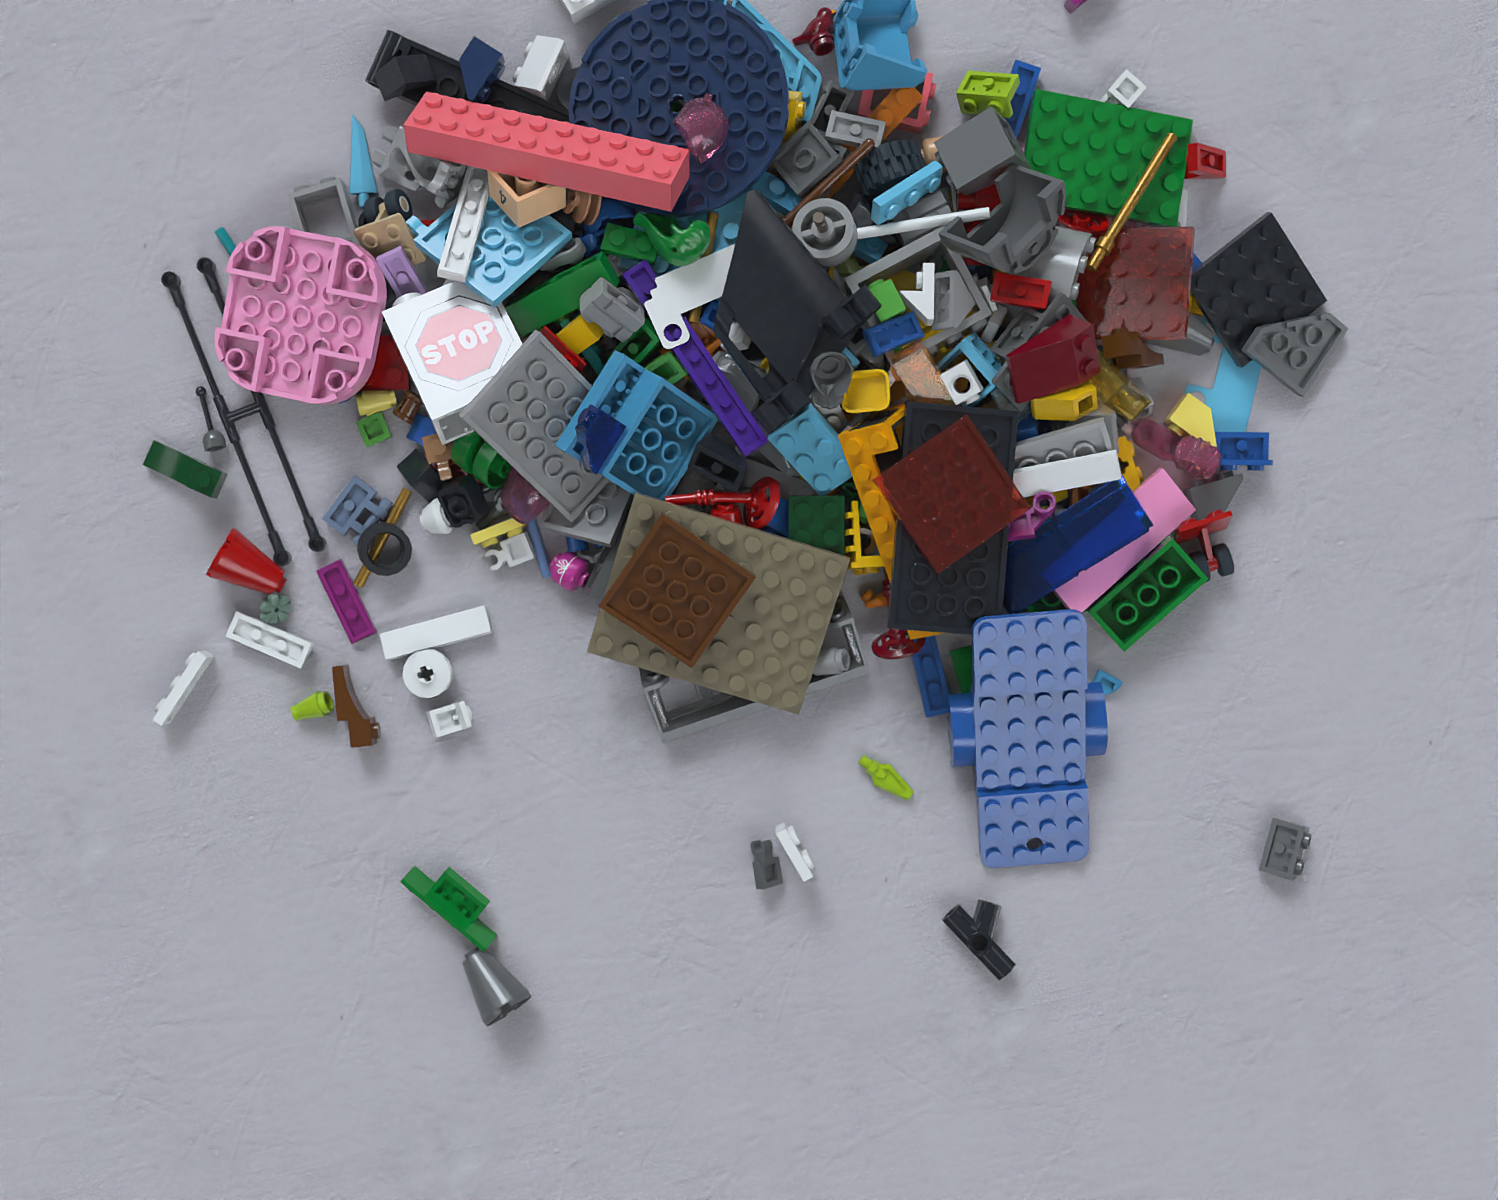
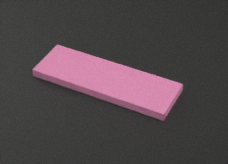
[1040,468,1196,612]

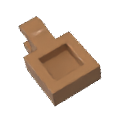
[422,434,453,481]

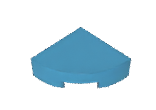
[1091,669,1123,696]

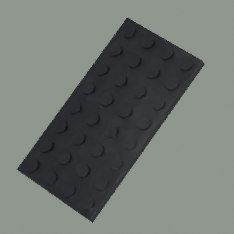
[887,401,1019,635]

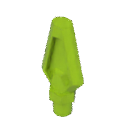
[858,755,914,800]

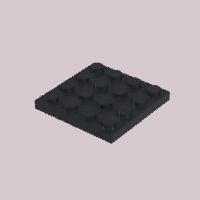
[1181,212,1327,368]

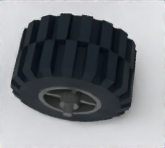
[854,140,926,205]

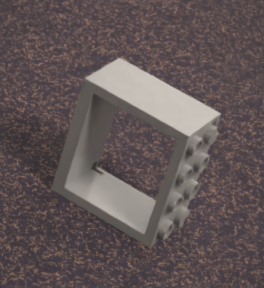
[844,225,992,375]

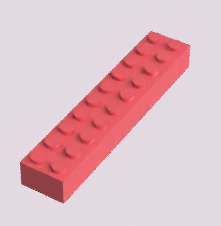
[404,92,689,212]

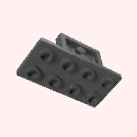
[990,292,1087,411]

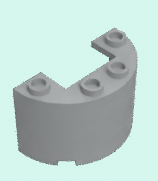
[1000,226,1097,328]

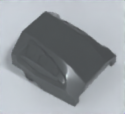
[697,351,766,417]

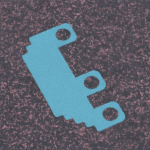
[1170,317,1261,463]

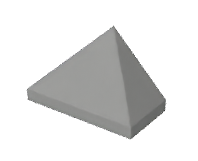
[932,270,976,331]

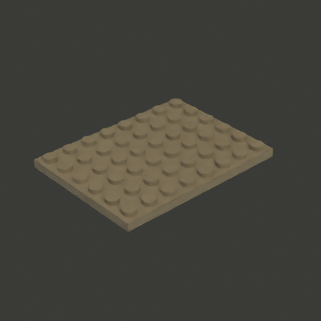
[587,492,850,715]

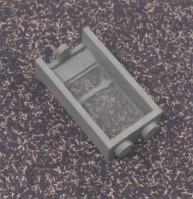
[287,177,362,247]

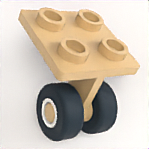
[353,189,427,276]

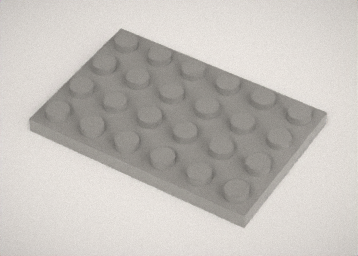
[459,330,610,523]

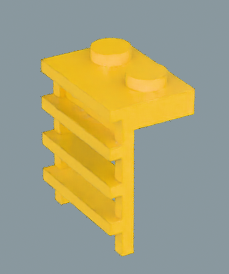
[844,501,884,575]

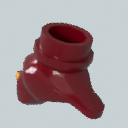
[792,7,837,56]

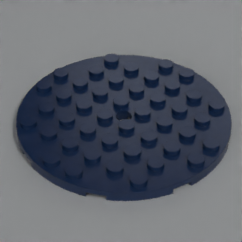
[569,0,790,217]

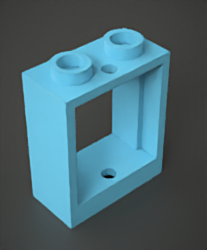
[920,332,1003,407]

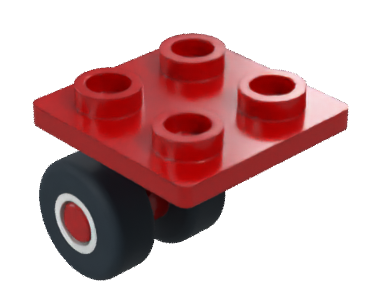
[1173,510,1234,582]

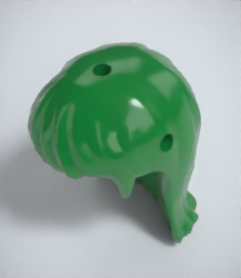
[633,212,710,266]

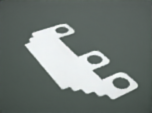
[644,244,735,349]

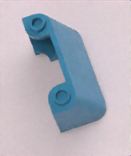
[833,0,927,91]

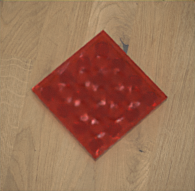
[1077,226,1195,340]
[872,414,1031,574]

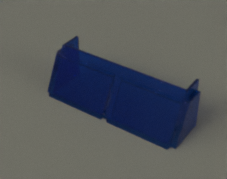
[1003,475,1154,614]

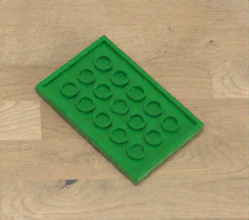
[1024,89,1193,229]

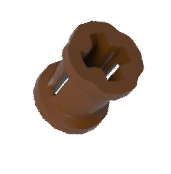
[392,389,424,425]

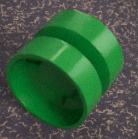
[451,431,517,489]

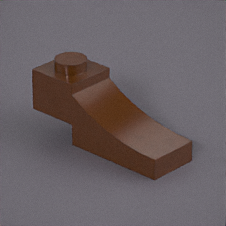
[1101,327,1164,369]
[332,665,381,748]

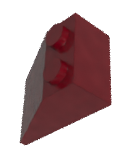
[1006,314,1101,404]

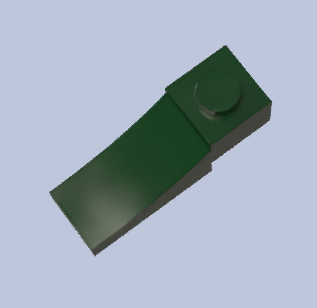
[143,440,228,499]

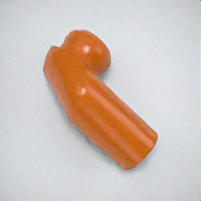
[860,589,887,609]

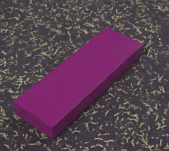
[316,559,377,644]

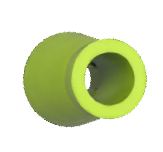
[290,691,334,721]

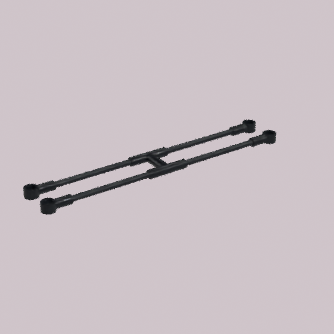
[161,257,327,566]

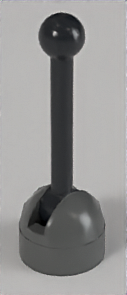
[195,386,227,452]

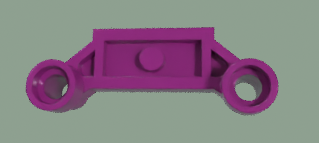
[1008,491,1056,542]

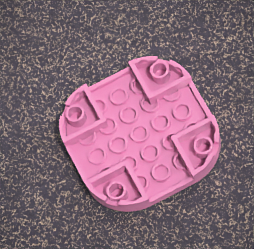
[215,226,387,405]

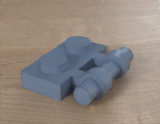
[322,475,393,545]

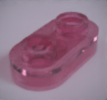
[1131,420,1184,461]

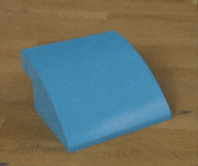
[555,350,718,501]

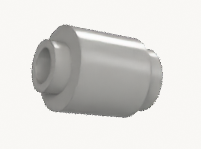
[813,646,850,676]

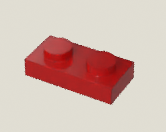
[990,272,1052,311]

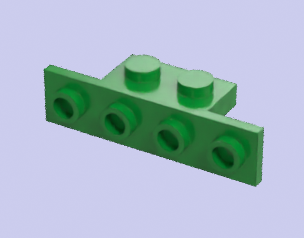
[400,866,497,952]

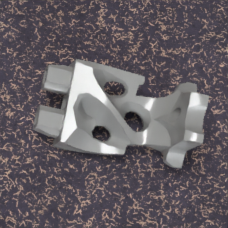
[371,125,467,209]

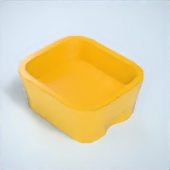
[841,369,890,414]

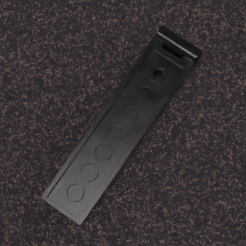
[365,30,569,122]

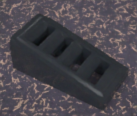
[846,192,897,246]

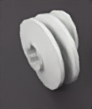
[403,649,452,698]

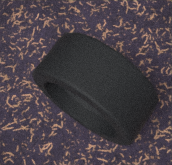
[357,522,412,576]

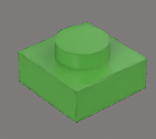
[356,411,393,448]

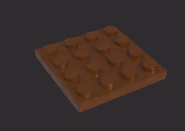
[598,512,756,668]

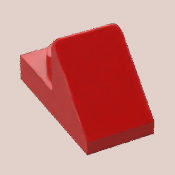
[1184,142,1226,179]

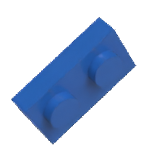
[1211,432,1273,471]

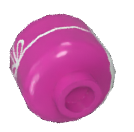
[549,551,591,591]

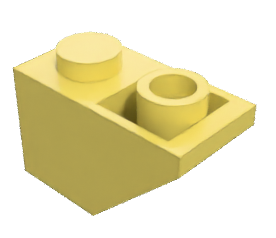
[1163,393,1217,454]

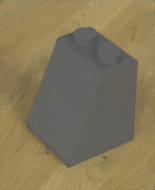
[934,106,1031,196]

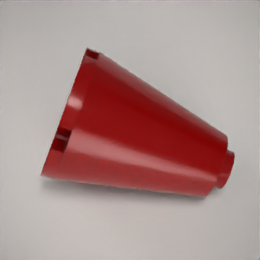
[205,528,287,595]

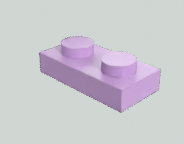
[376,246,428,298]

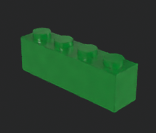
[504,251,620,337]

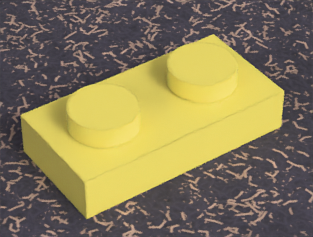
[470,515,527,548]

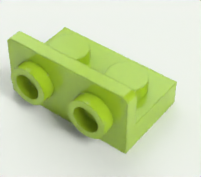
[956,70,1020,118]

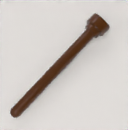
[781,138,875,230]

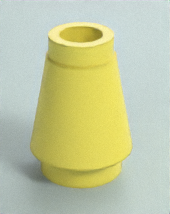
[355,390,397,417]

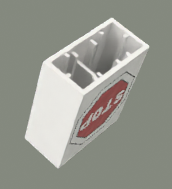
[382,279,522,445]

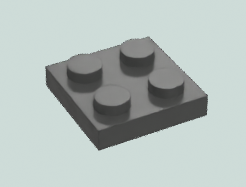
[772,121,843,199]

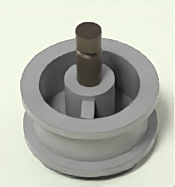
[792,198,858,267]

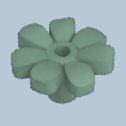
[259,593,292,625]

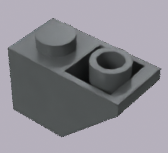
[1183,470,1244,520]

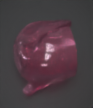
[672,94,729,164]
[500,467,550,524]

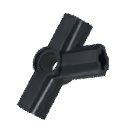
[942,899,1016,980]

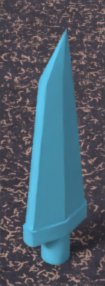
[349,114,377,209]

